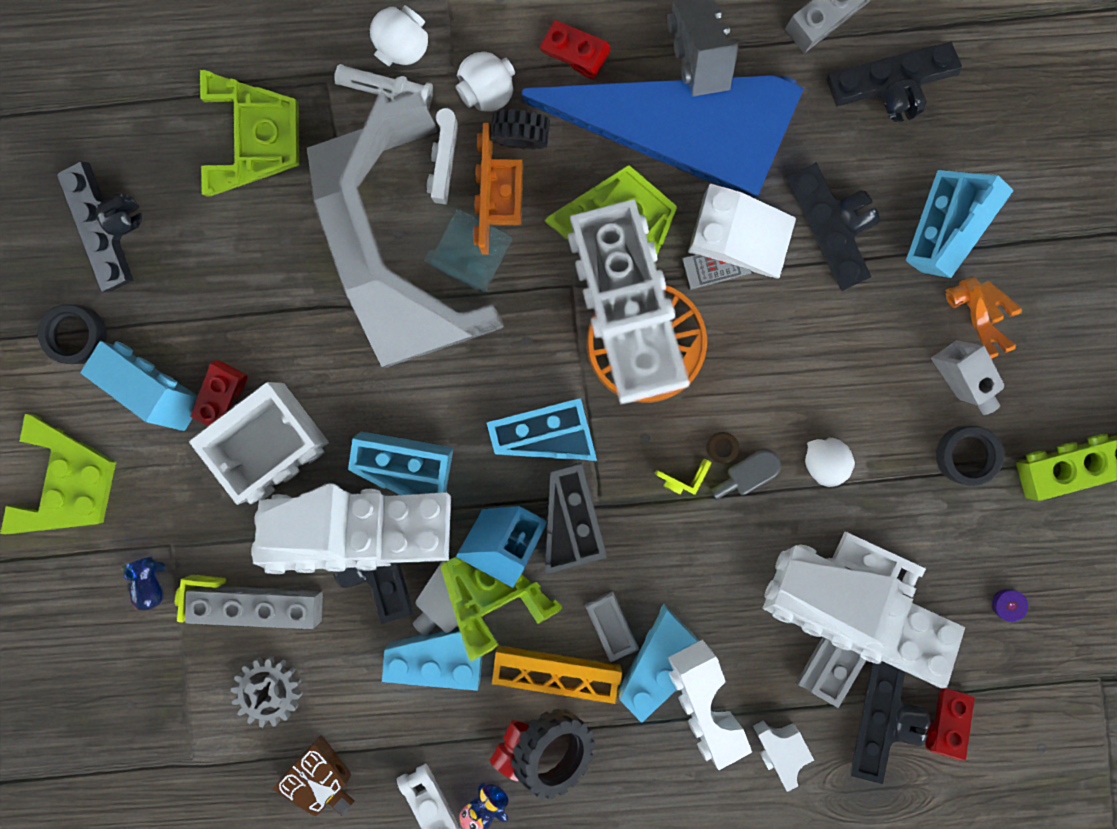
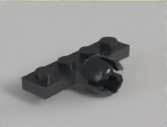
[827,41,962,123]
[57,161,142,292]
[787,162,880,291]
[333,562,414,624]
[850,661,930,784]

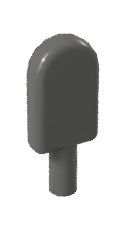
[710,450,781,500]

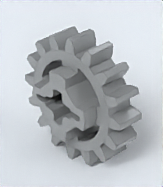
[231,656,302,728]

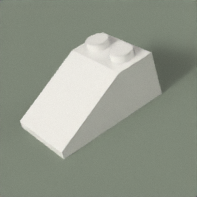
[688,183,796,279]

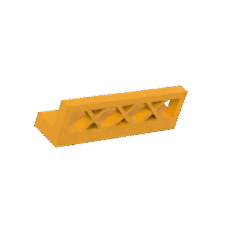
[491,645,622,704]

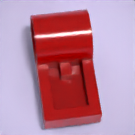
[539,20,611,79]
[190,360,248,426]
[925,688,975,761]

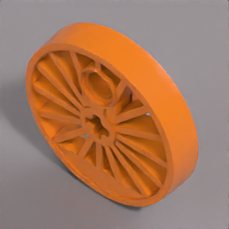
[586,285,707,403]

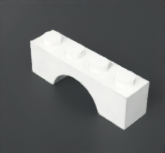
[668,640,752,770]

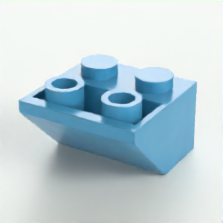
[456,506,548,587]

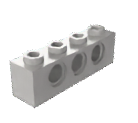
[785,0,871,54]
[185,586,323,629]

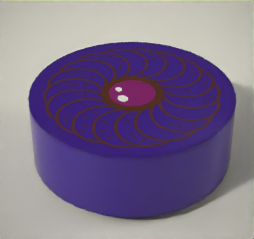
[992,589,1028,622]

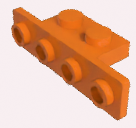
[473,123,523,255]

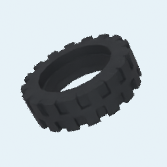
[512,709,595,799]

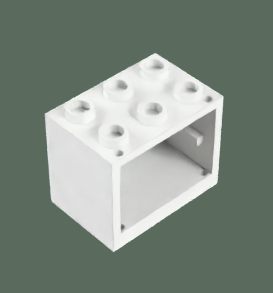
[189,382,329,505]

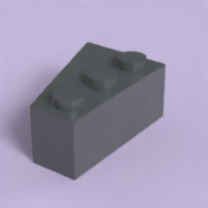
[667,0,738,96]
[545,462,607,574]

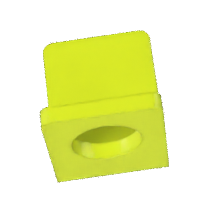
[654,459,712,495]
[175,575,226,622]

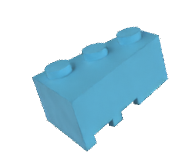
[906,170,1014,278]
[80,341,198,431]
[487,398,597,461]
[348,431,453,495]
[618,604,700,723]
[382,619,486,691]

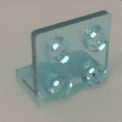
[424,210,512,294]

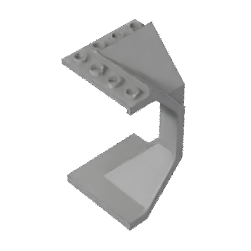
[307,90,504,368]

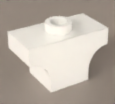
[753,720,814,792]

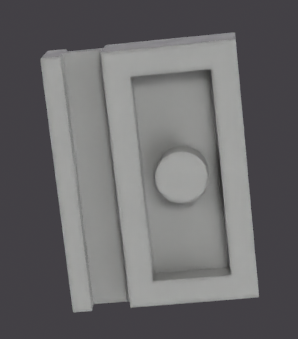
[796,637,866,708]

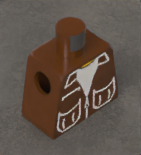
[273,735,354,816]

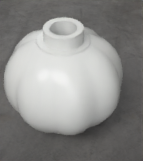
[370,5,428,67]
[456,52,515,112]

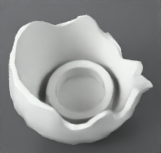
[805,437,855,487]

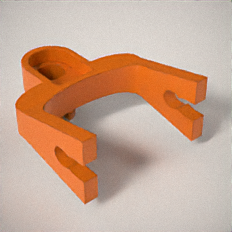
[945,276,1022,358]

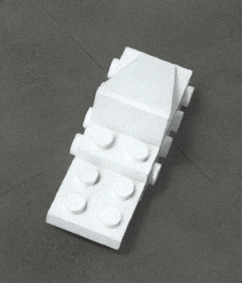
[568,199,689,404]
[251,484,451,574]
[763,545,965,688]

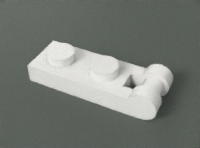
[427,108,458,205]
[833,532,926,597]
[397,763,460,829]

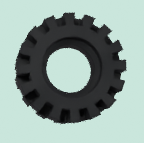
[490,109,550,150]

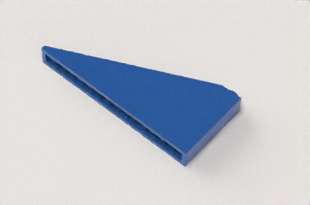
[521,75,804,199]

